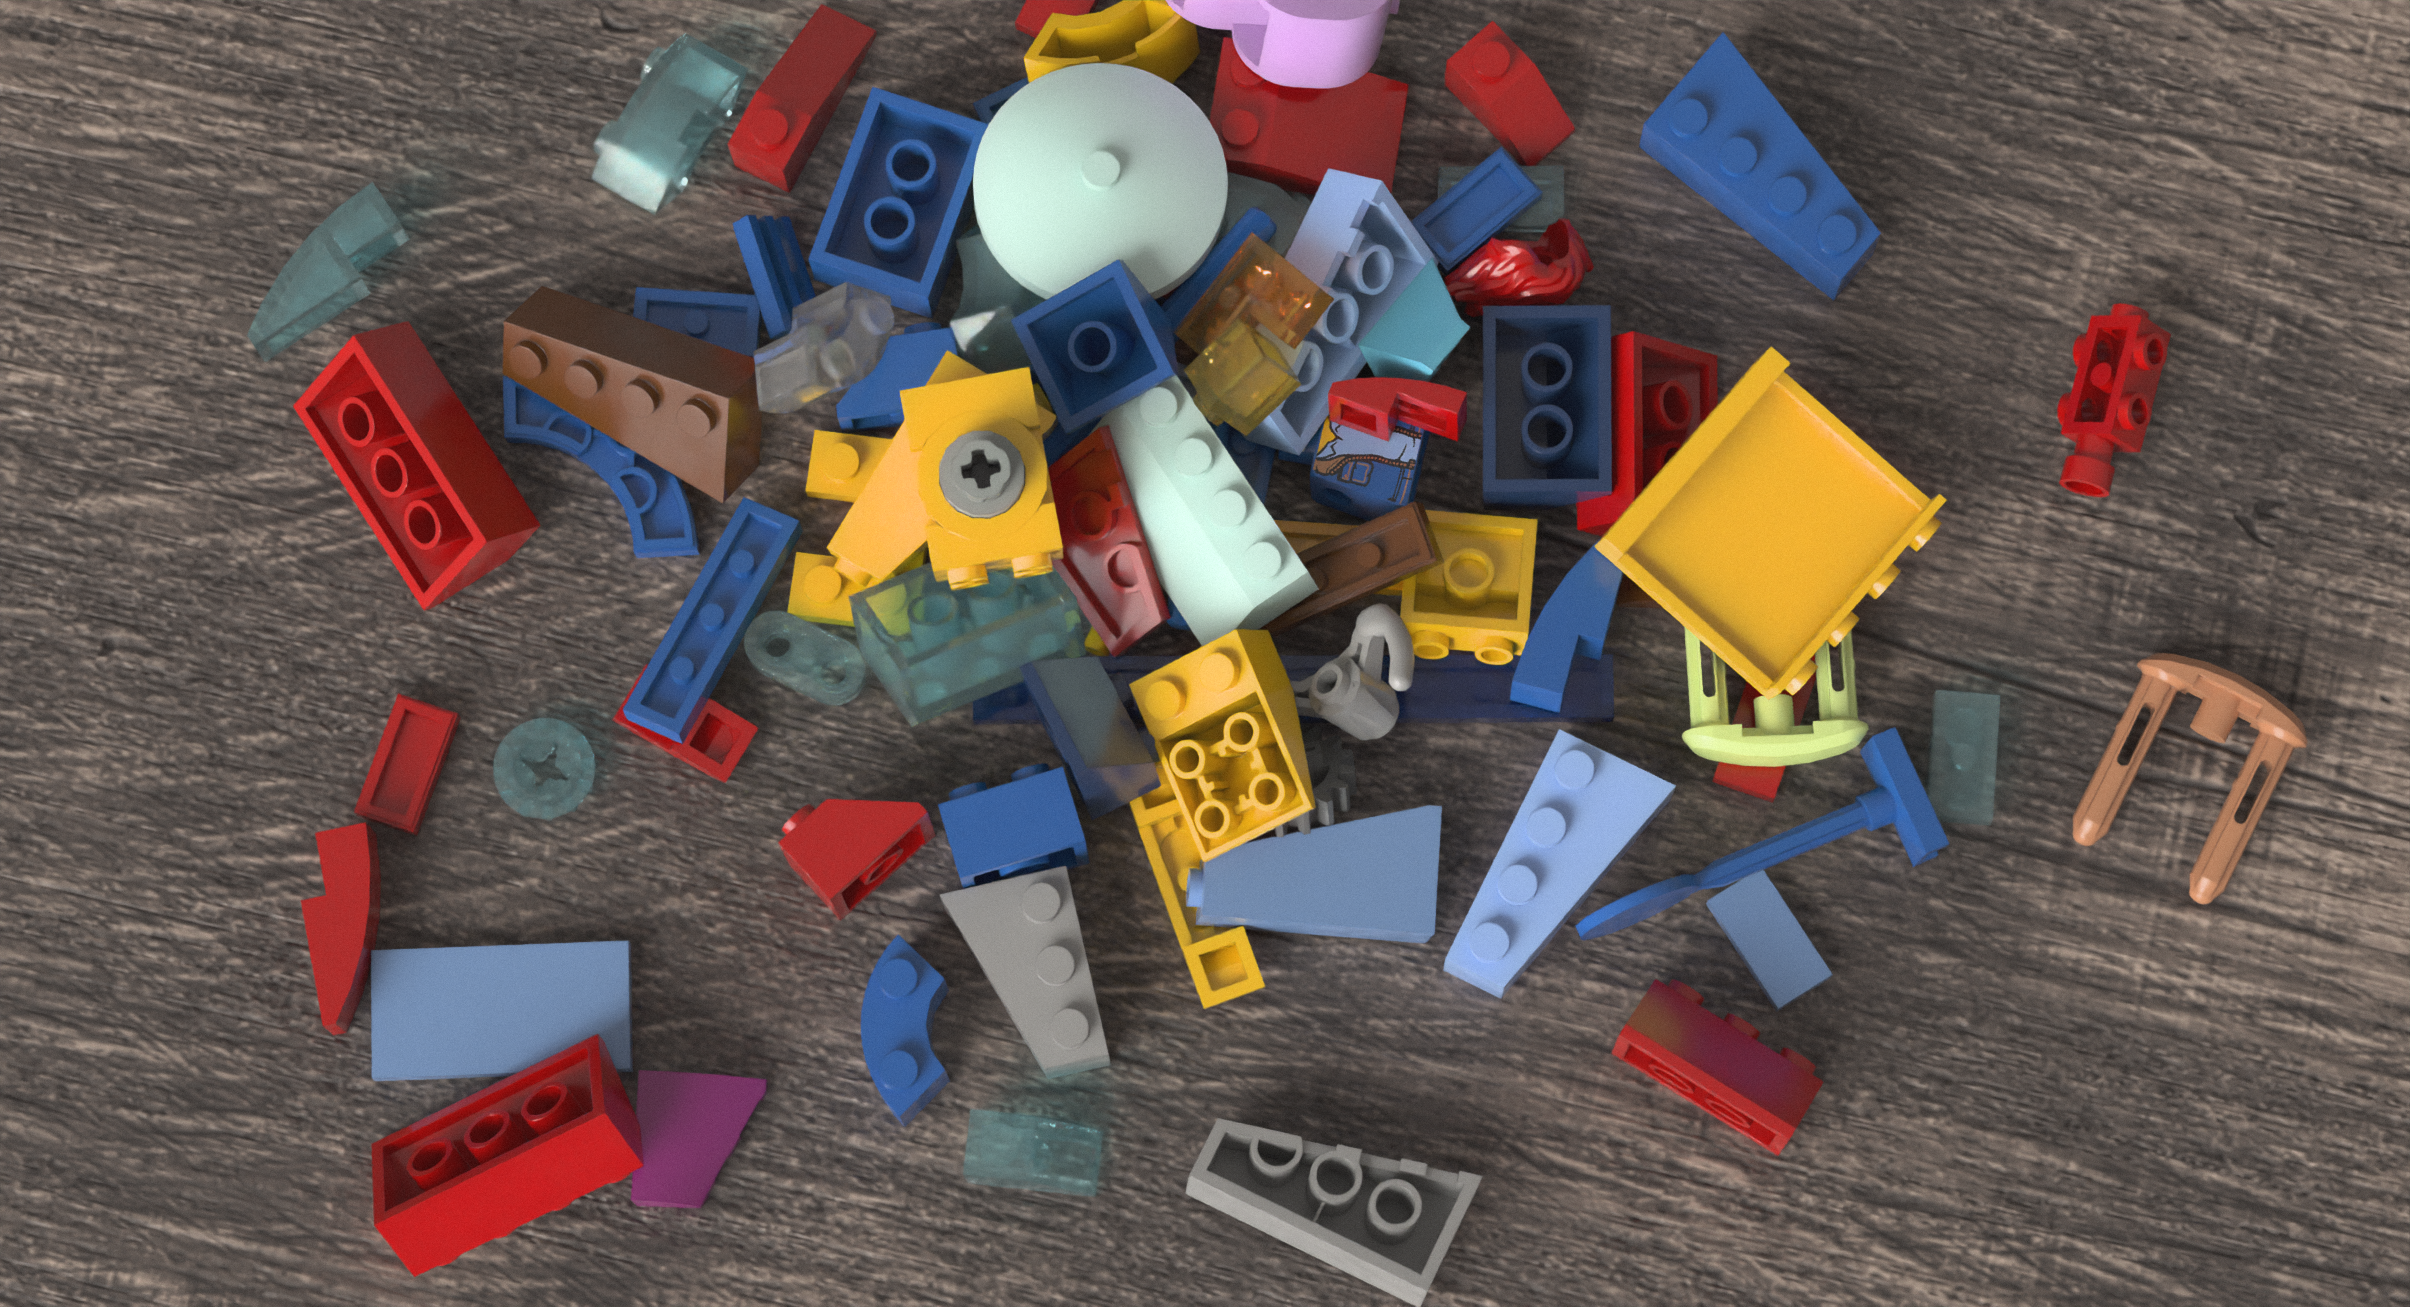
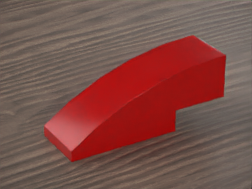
[301,822,381,1035]

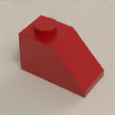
[1444,21,1575,172]

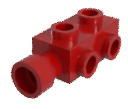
[2057,303,2171,497]

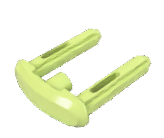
[1682,626,1869,767]

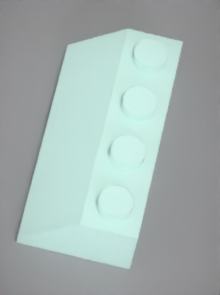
[1088,375,1318,646]

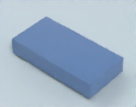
[1706,870,1833,1012]

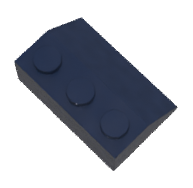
[1483,305,1612,510]

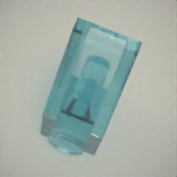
[963,1109,1103,1197]

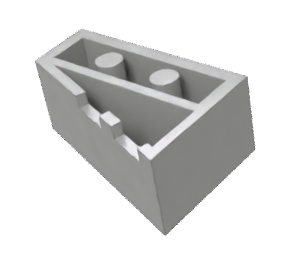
[939,866,1111,1079]

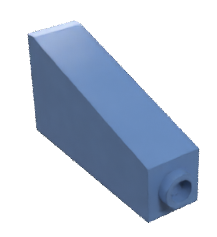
[1186,805,1442,944]

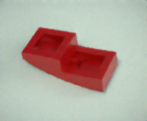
[1328,377,1467,442]
[612,664,759,783]

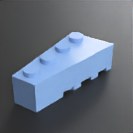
[1216,168,1439,455]
[1443,729,1676,999]

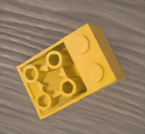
[1129,629,1316,862]

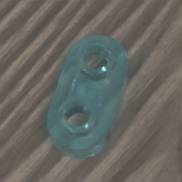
[744,611,867,706]

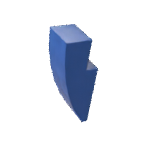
[1510,540,1624,713]

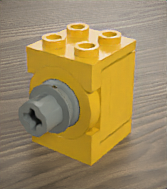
[900,367,1064,590]

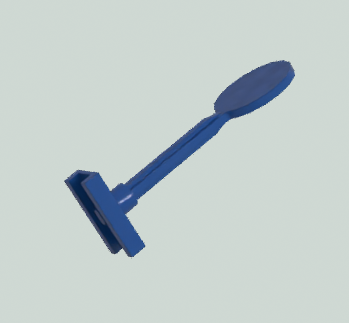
[1575,727,1950,940]

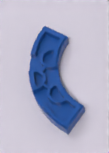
[503,376,700,558]

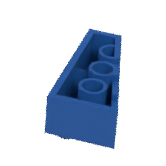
[1639,32,1881,301]

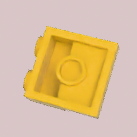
[1400,510,1538,665]

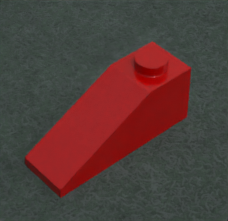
[728,4,877,193]

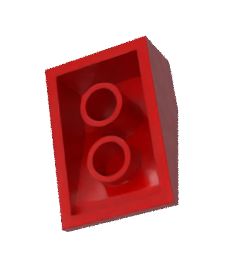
[1209,37,1409,195]

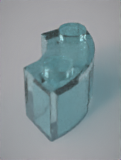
[591,33,748,215]
[949,224,1047,374]

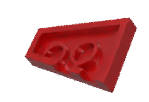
[1048,425,1171,657]

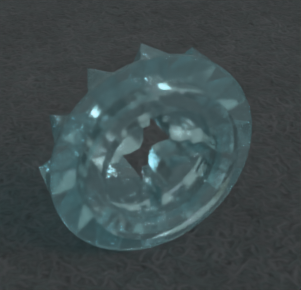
[493,718,597,821]

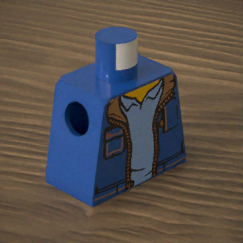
[1278,415,1430,521]

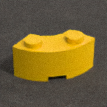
[1024,0,1200,84]

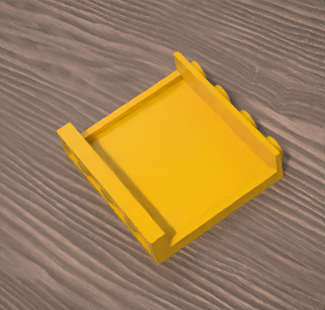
[1594,346,1947,700]

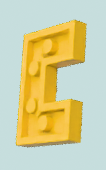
[787,430,927,634]

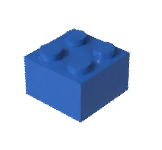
[938,763,1090,889]

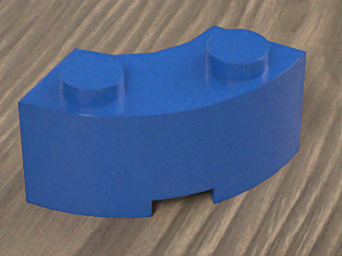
[861,934,950,1127]

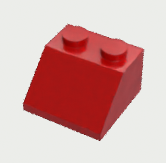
[778,799,936,921]

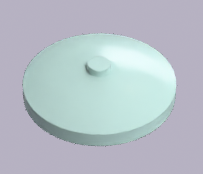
[973,63,1228,300]

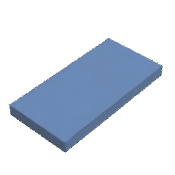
[371,941,633,1081]

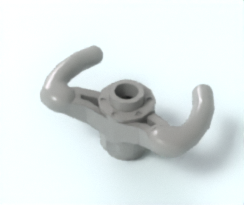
[1290,603,1415,740]

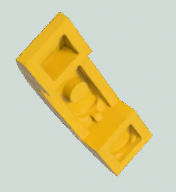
[1129,761,1265,1009]

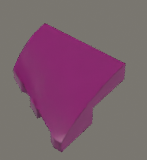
[631,1070,768,1208]

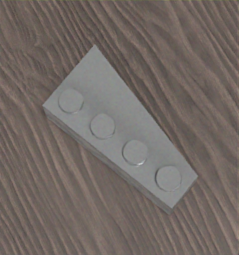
[1185,1118,1483,1307]

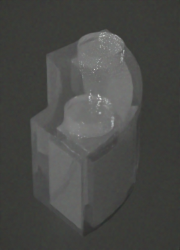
[753,282,894,413]

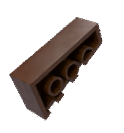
[502,286,765,503]

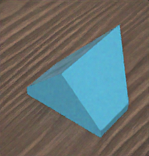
[1358,257,1470,382]

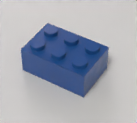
[809,87,989,319]

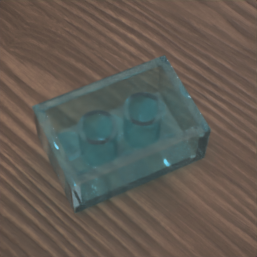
[848,562,1086,727]

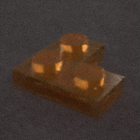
[1174,232,1334,372]

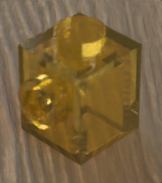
[1184,318,1301,436]

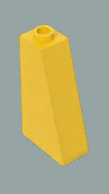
[827,350,1058,588]

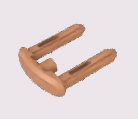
[2072,653,2308,904]

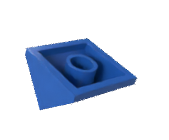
[1011,259,1178,434]

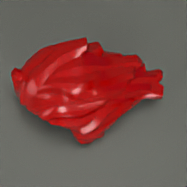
[1443,218,1594,317]

